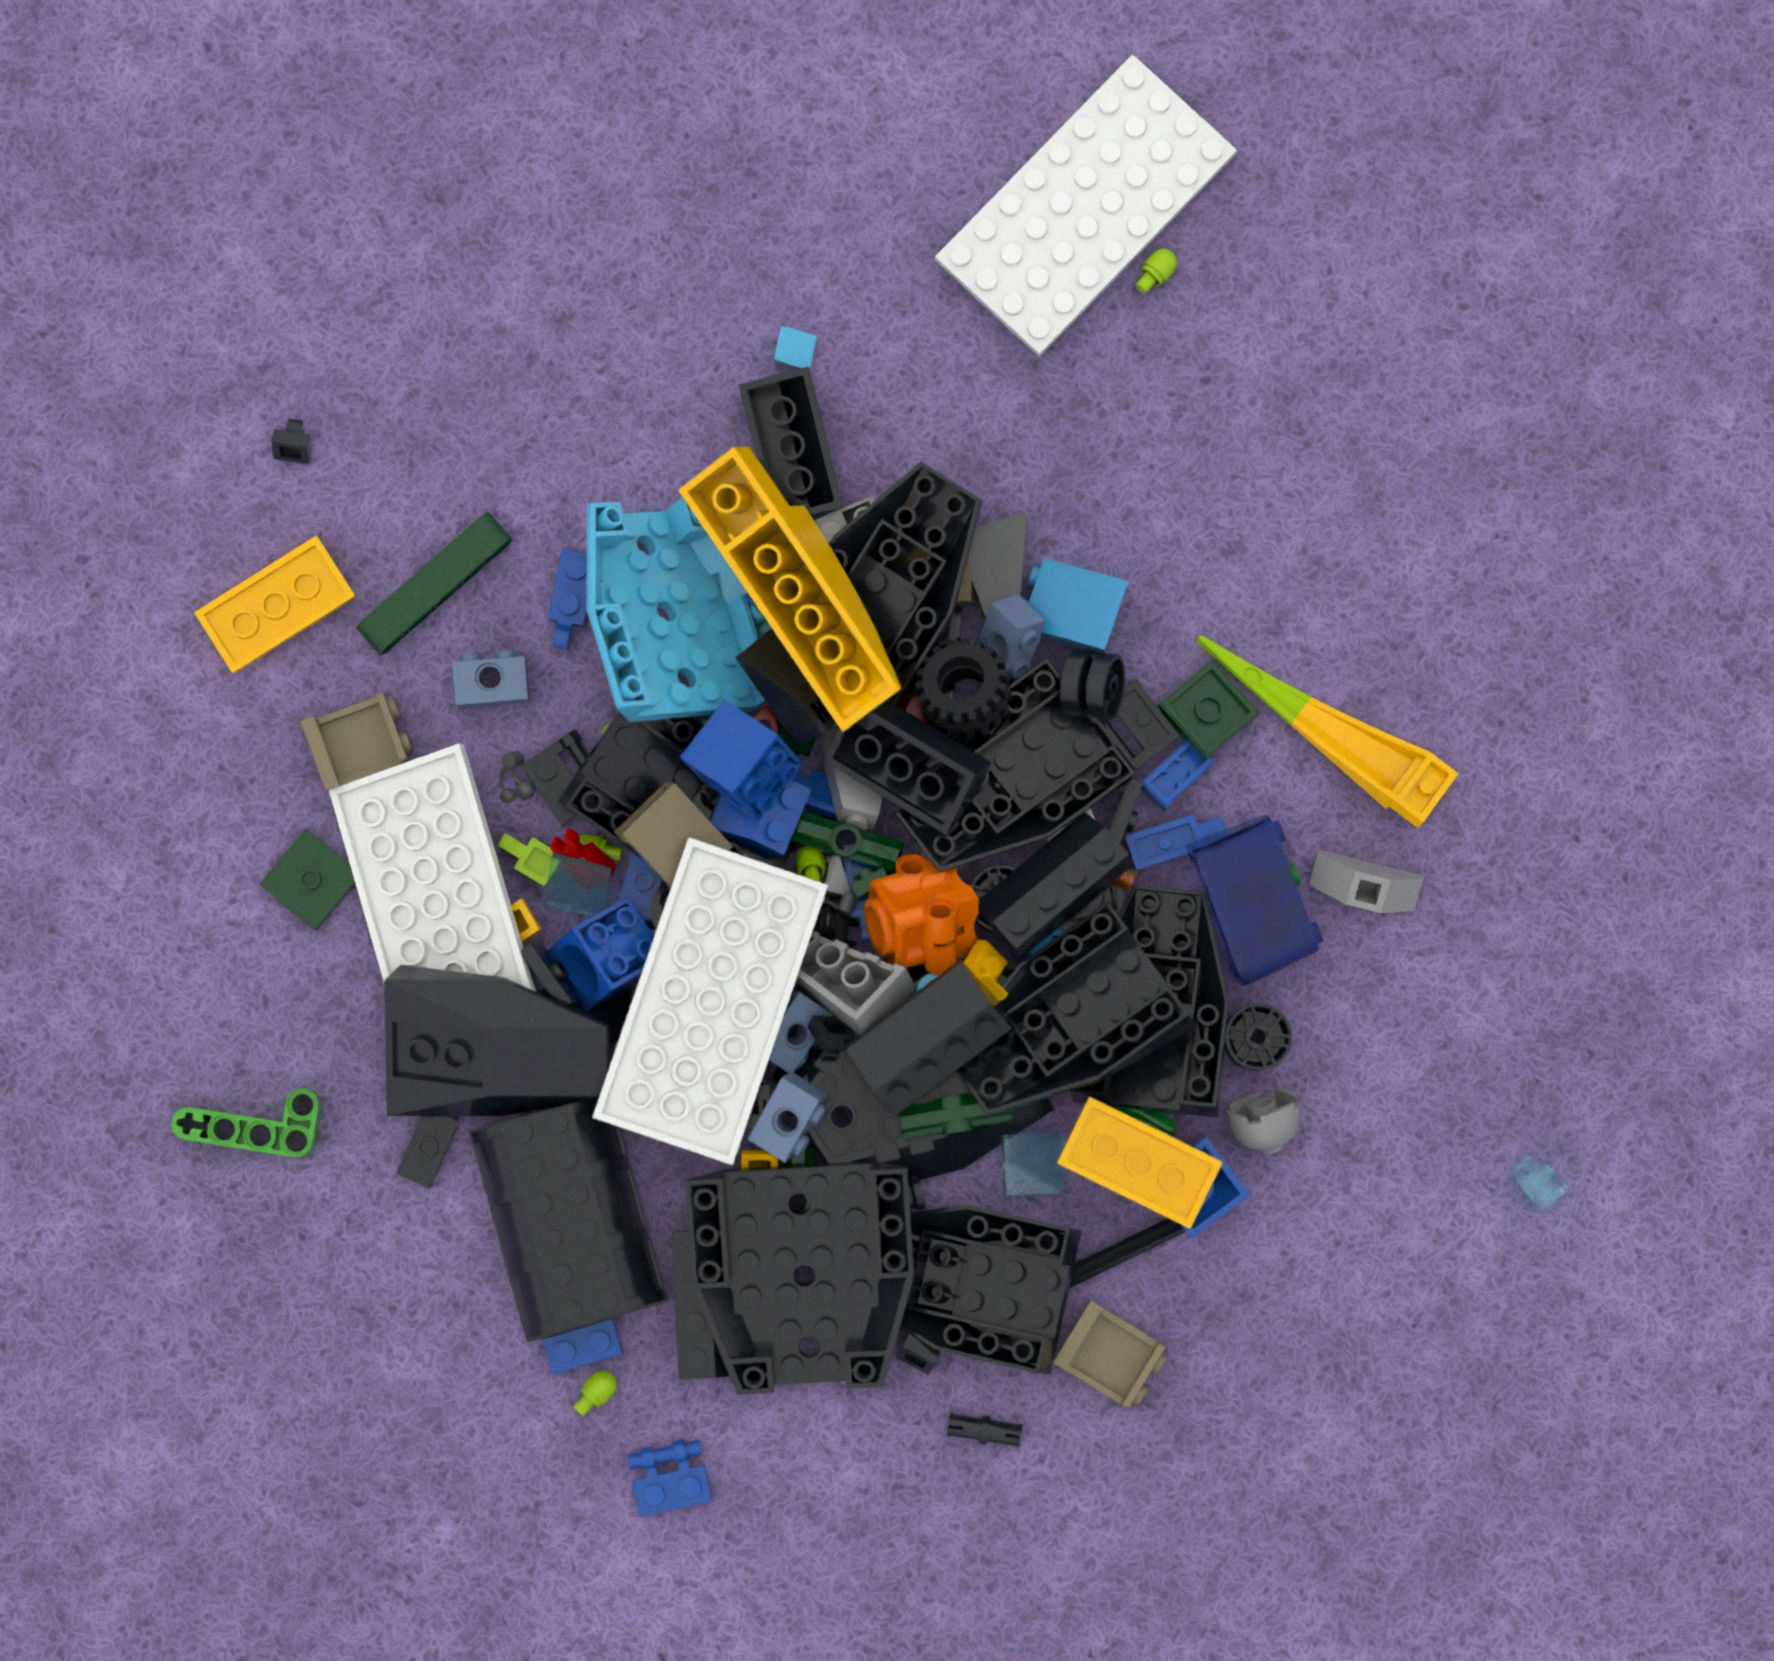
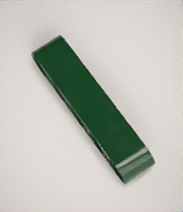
[356,512,513,656]

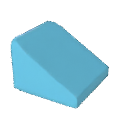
[774,326,817,369]

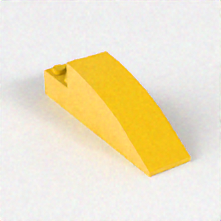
[678,446,902,732]

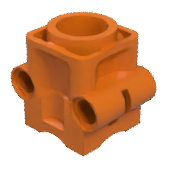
[864,854,979,975]

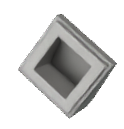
[820,855,850,898]

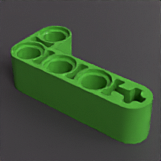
[171,1089,322,1158]

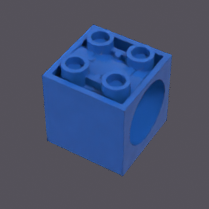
[680,699,802,821]
[547,896,654,1013]

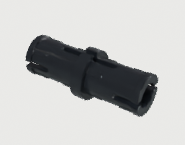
[947,1413,1023,1447]

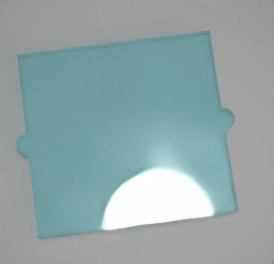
[544,853,612,917]
[999,1133,1066,1196]

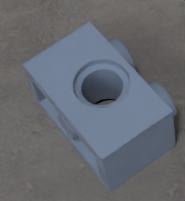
[979,594,1046,681]
[452,651,530,709]
[769,988,833,1073]
[747,1072,829,1163]

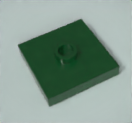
[1157,660,1260,761]
[259,829,356,931]

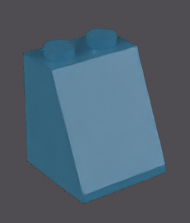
[1024,558,1128,655]

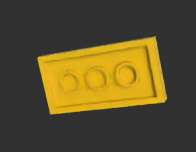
[194,535,357,674]
[1057,1097,1223,1229]

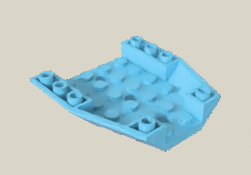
[586,498,771,722]

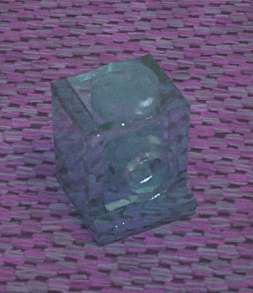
[1510,1154,1570,1212]

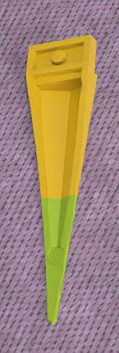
[1197,636,1459,828]

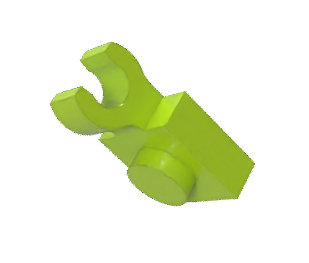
[498,833,562,887]

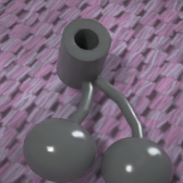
[500,751,535,803]
[821,893,857,916]

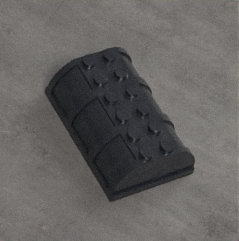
[469,1098,668,1342]

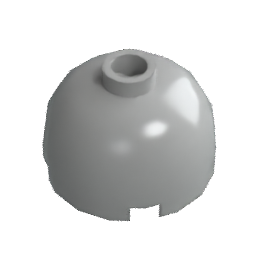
[1226,1089,1300,1154]

